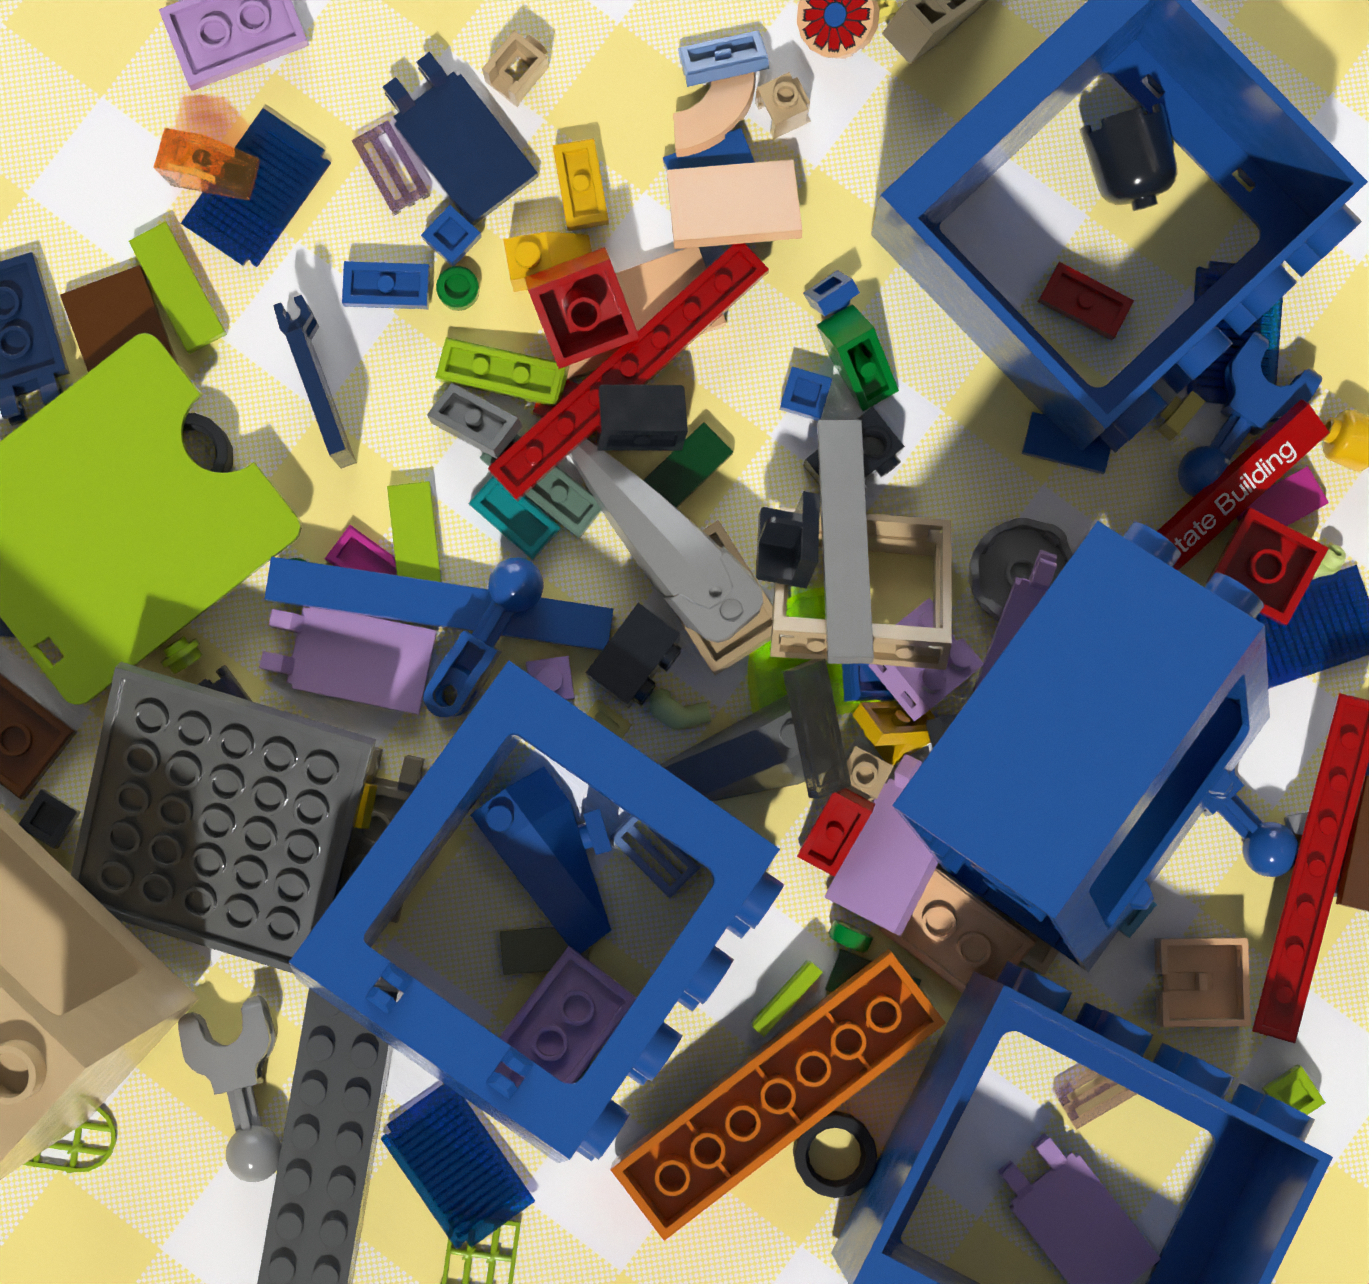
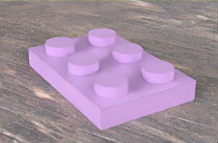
[158,0,310,91]

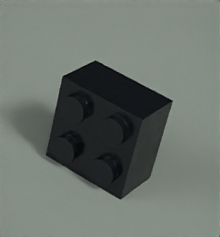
[585,602,682,709]

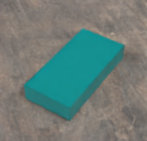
[468,476,561,561]

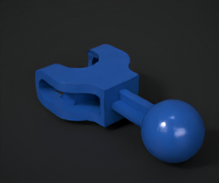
[1178,331,1322,497]
[423,557,544,718]
[1203,769,1299,877]

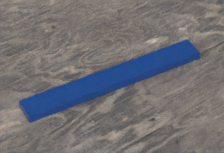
[264,556,614,651]

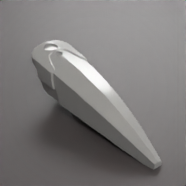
[569,439,764,643]

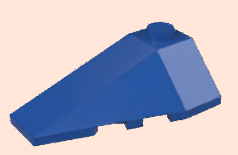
[470,766,612,954]

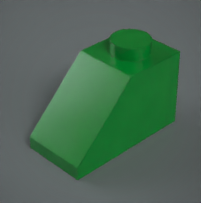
[816,304,899,412]

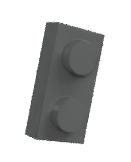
[427,383,522,459]

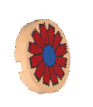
[797,0,880,59]

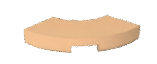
[673,72,755,157]

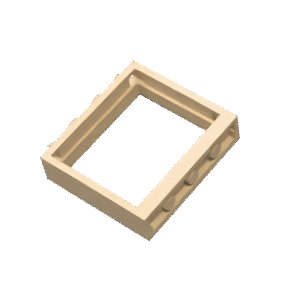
[770,507,952,670]

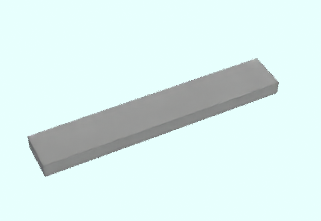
[817,420,874,664]

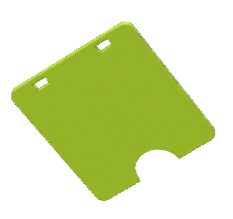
[0,333,302,705]

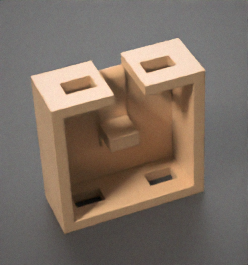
[1154,937,1251,1027]

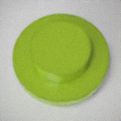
[160,636,203,674]

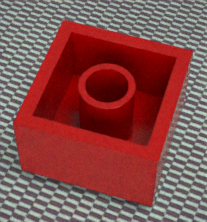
[524,247,640,369]
[1205,508,1329,625]

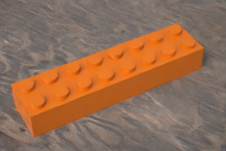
[610,949,946,1241]

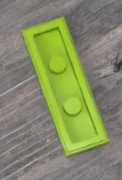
[128,221,227,354]
[435,337,570,407]
[387,481,442,582]

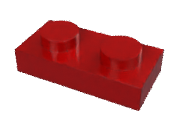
[1037,261,1135,341]
[797,784,875,877]

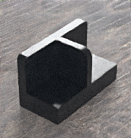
[596,385,688,451]
[755,491,820,589]

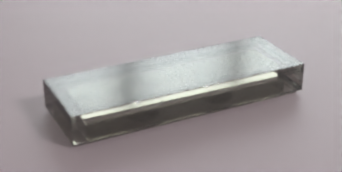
[783,659,851,799]

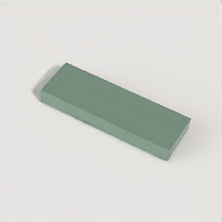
[479,434,602,539]

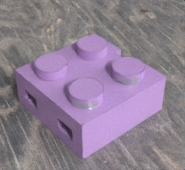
[868,597,984,721]

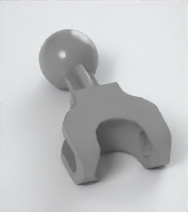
[178,995,281,1182]

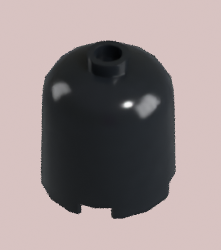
[1080,103,1178,211]

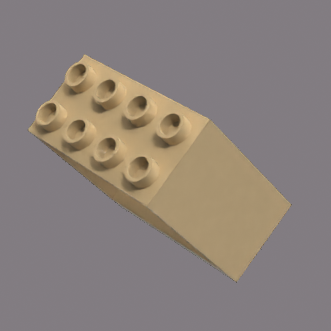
[0,807,199,1180]

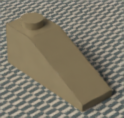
[882,0,989,64]

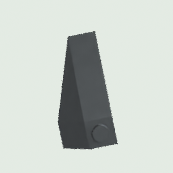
[660,690,837,801]

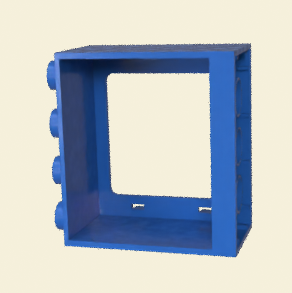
[871,0,1368,453]
[892,521,1270,973]
[289,660,785,1163]
[831,961,1333,1284]

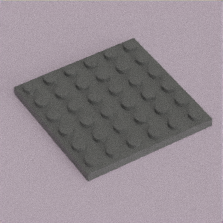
[71,662,377,974]

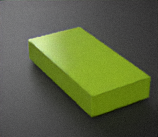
[751,960,823,1037]

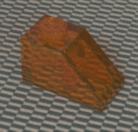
[153,128,260,200]

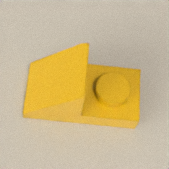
[853,700,936,765]

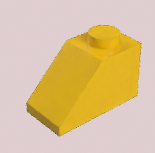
[503,231,592,292]

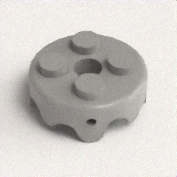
[968,517,1073,621]

